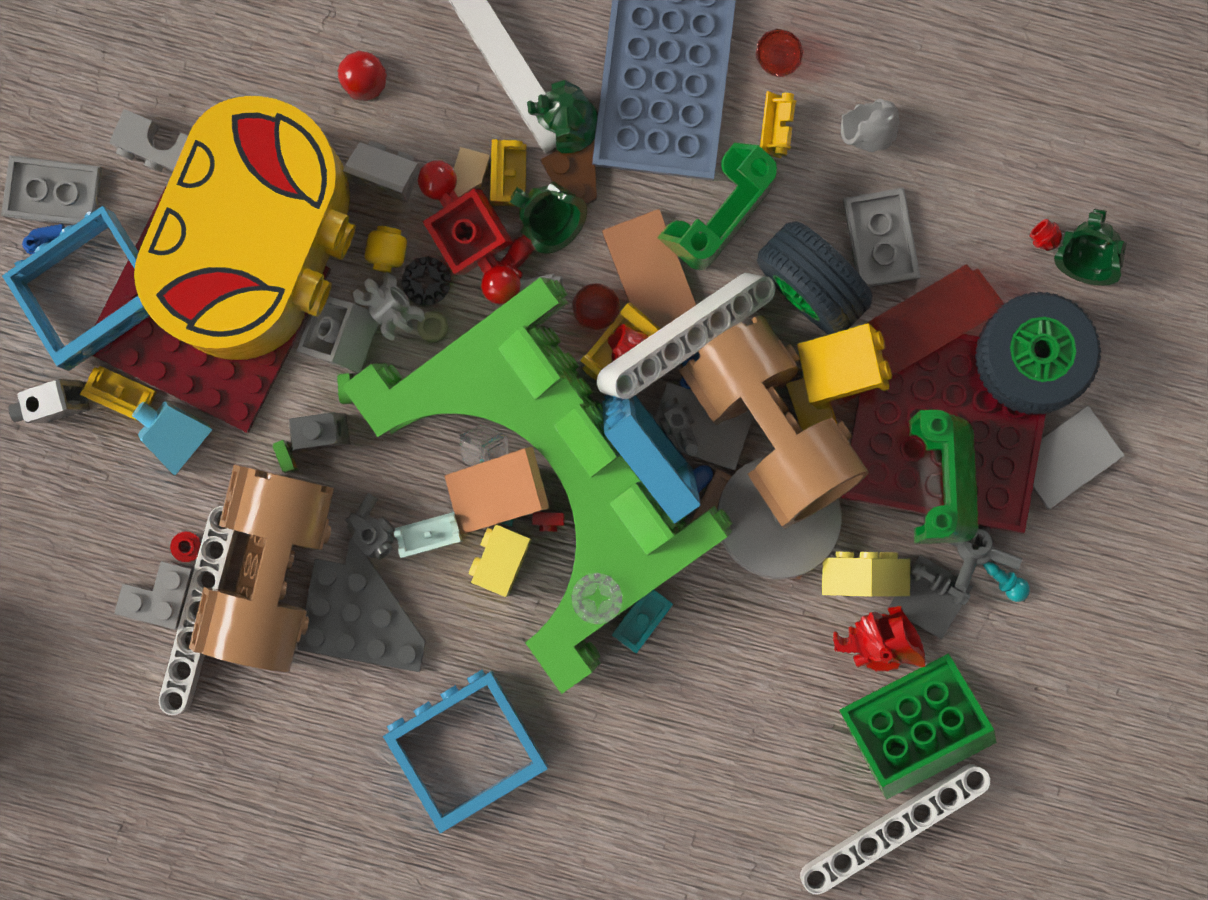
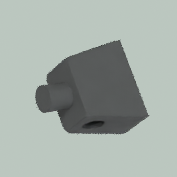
[8,379,90,424]
[288,412,351,453]

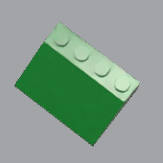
[839,653,997,800]

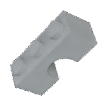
[109,109,188,173]

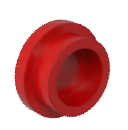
[170,531,201,562]

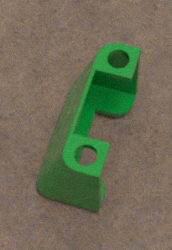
[657,142,777,270]

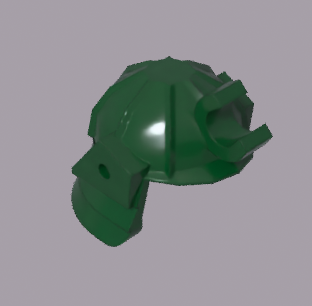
[527,80,598,154]
[510,182,587,254]
[1054,209,1127,286]

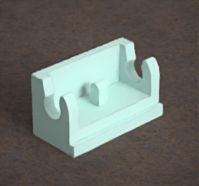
[394,512,463,558]

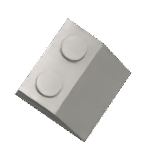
[343,141,420,202]
[297,297,378,373]

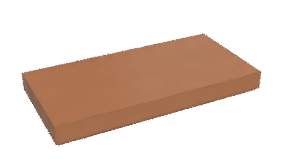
[602,209,696,329]
[444,447,549,535]

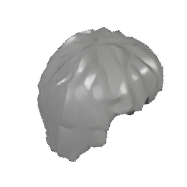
[840,99,900,152]

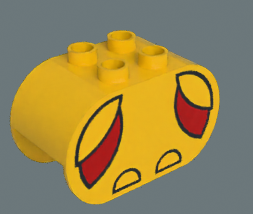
[134,96,356,360]

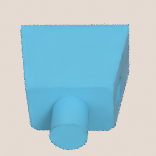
[132,401,212,475]

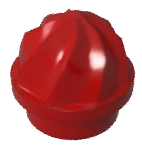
[1029,219,1062,251]

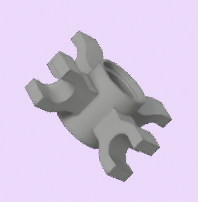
[353,272,425,340]

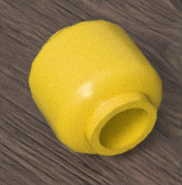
[364,226,407,273]

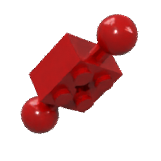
[418,160,521,305]

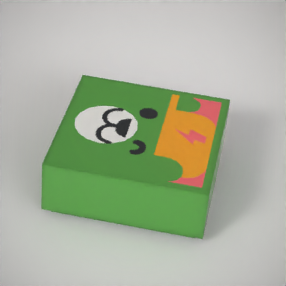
[272,440,299,474]

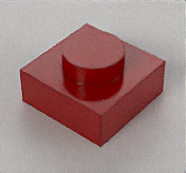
[532,512,564,532]

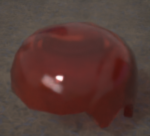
[755,28,804,77]
[572,283,620,330]

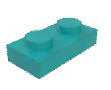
[612,590,673,654]

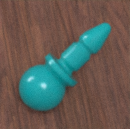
[983,562,1030,602]

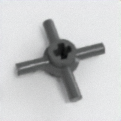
[948,525,1023,591]

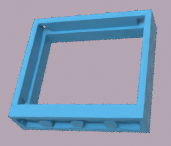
[2,206,150,371]
[602,395,701,524]
[383,669,548,833]

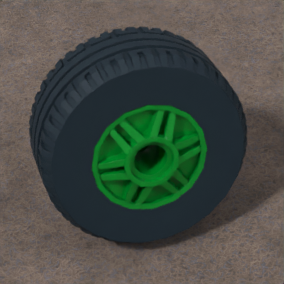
[757,221,873,335]
[975,292,1101,415]

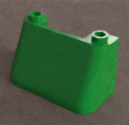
[909,410,978,544]

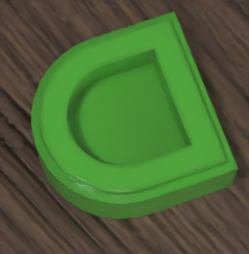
[337,373,353,404]

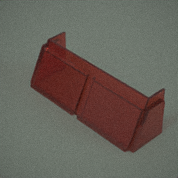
[836,264,1005,406]

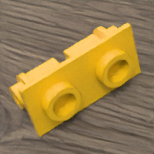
[760,91,797,159]

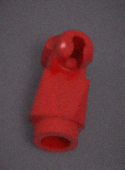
[497,234,535,279]

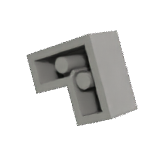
[114,561,194,630]

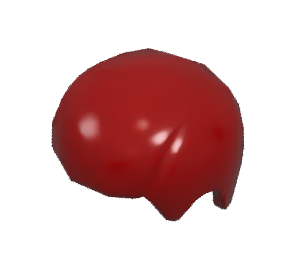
[337,50,387,101]

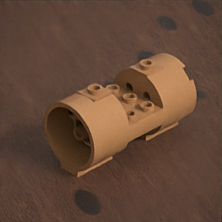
[679,315,869,529]
[189,465,334,672]

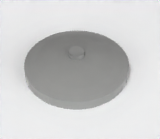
[717,457,841,579]

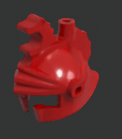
[833,606,926,672]

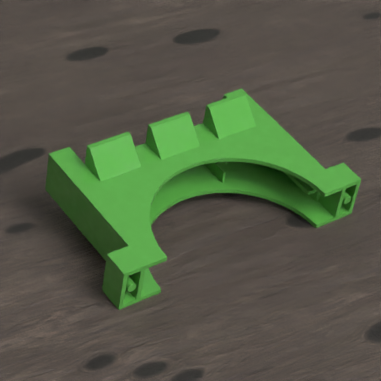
[342,277,733,694]

